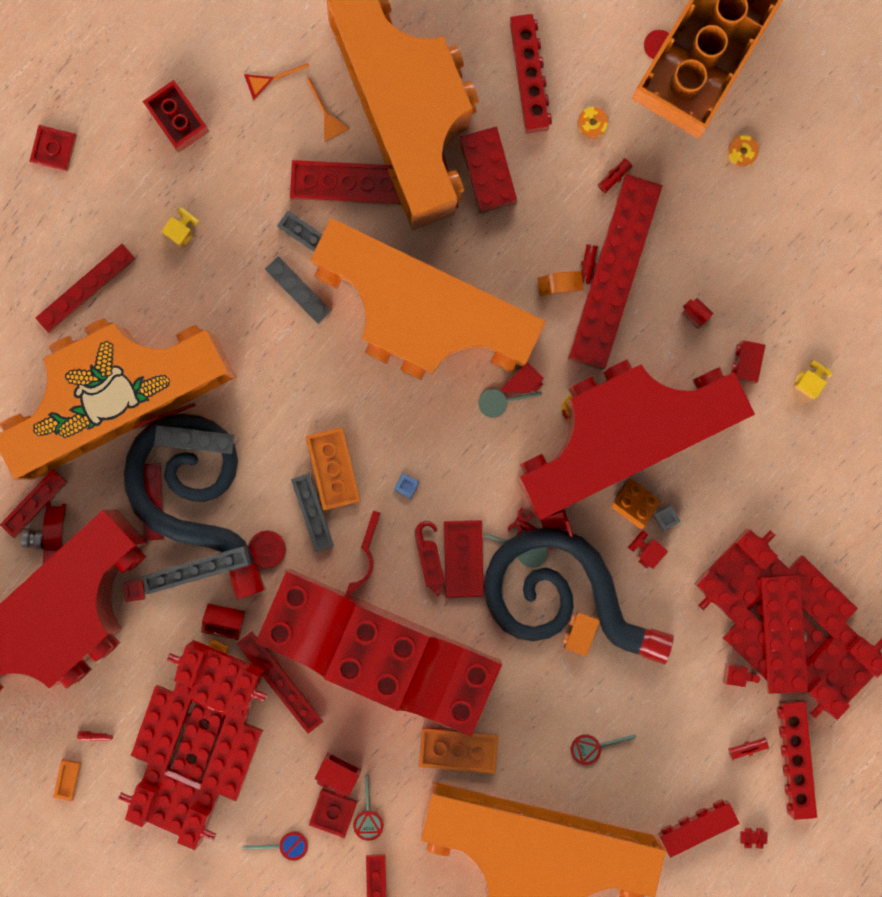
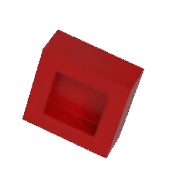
[123,580,146,602]

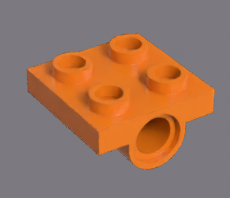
[611,478,661,530]

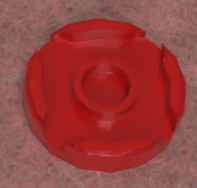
[249,530,287,569]

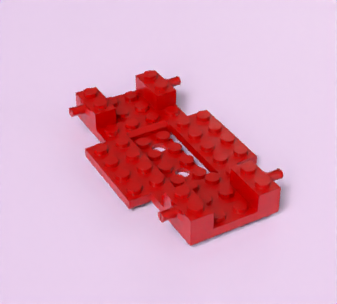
[694,529,882,720]
[118,640,267,851]

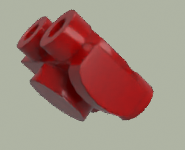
[740,828,768,849]

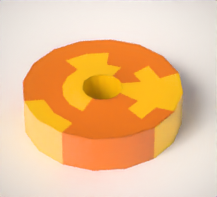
[577,107,608,138]
[728,135,759,167]

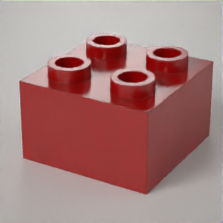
[314,752,362,797]

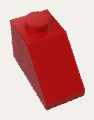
[500,362,544,393]

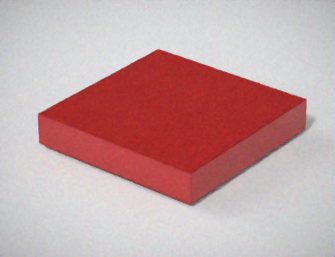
[29,125,77,172]
[309,788,358,838]

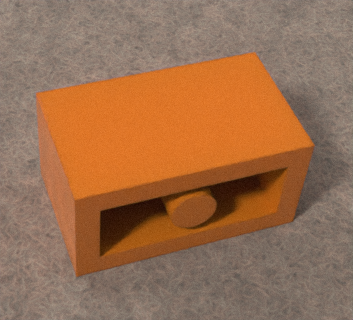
[562,612,600,657]

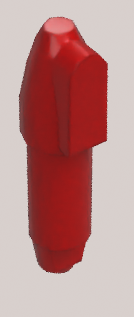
[77,731,113,741]

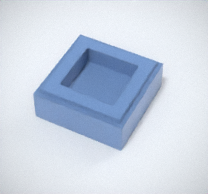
[394,473,420,499]

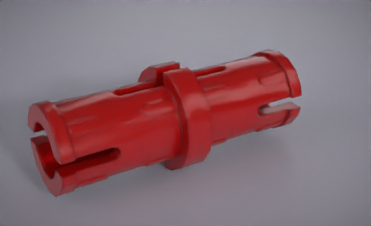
[597,158,633,194]
[581,244,598,284]
[728,737,769,760]

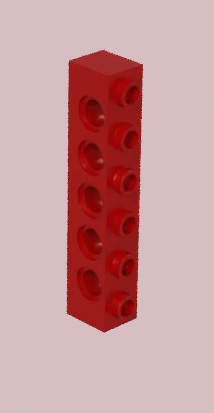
[510,14,552,134]
[777,700,817,820]

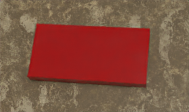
[444,520,484,598]

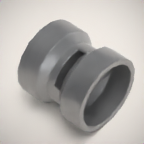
[21,529,43,550]

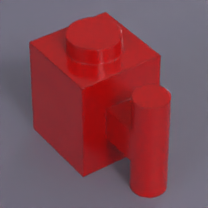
[682,298,714,329]
[628,530,668,569]
[723,663,761,687]

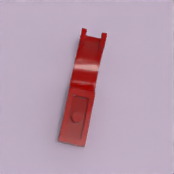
[42,503,66,564]
[346,510,381,595]

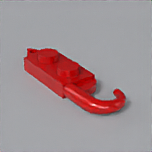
[415,521,445,597]

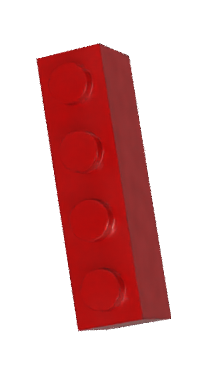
[658,799,740,858]

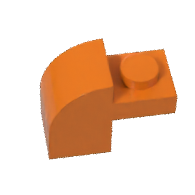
[537,271,584,297]

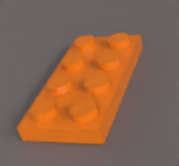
[305,427,361,511]
[419,727,499,774]

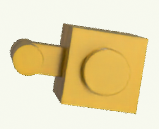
[161,207,200,248]
[794,359,833,399]

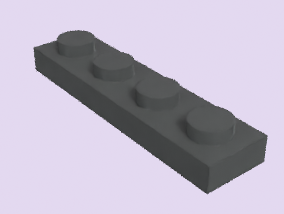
[265,256,332,324]
[154,426,234,454]
[291,473,334,552]

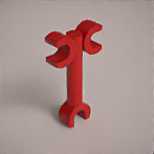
[507,507,553,550]

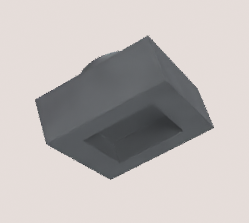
[654,505,681,531]

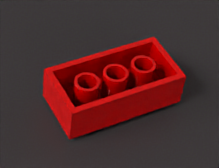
[460,126,517,214]

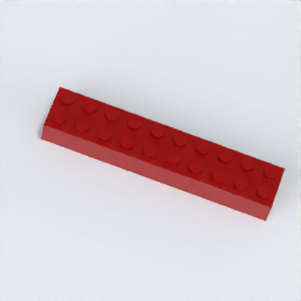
[567,174,663,370]

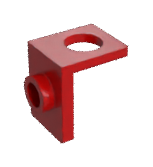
[541,510,573,537]

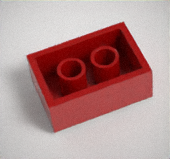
[142,80,210,153]

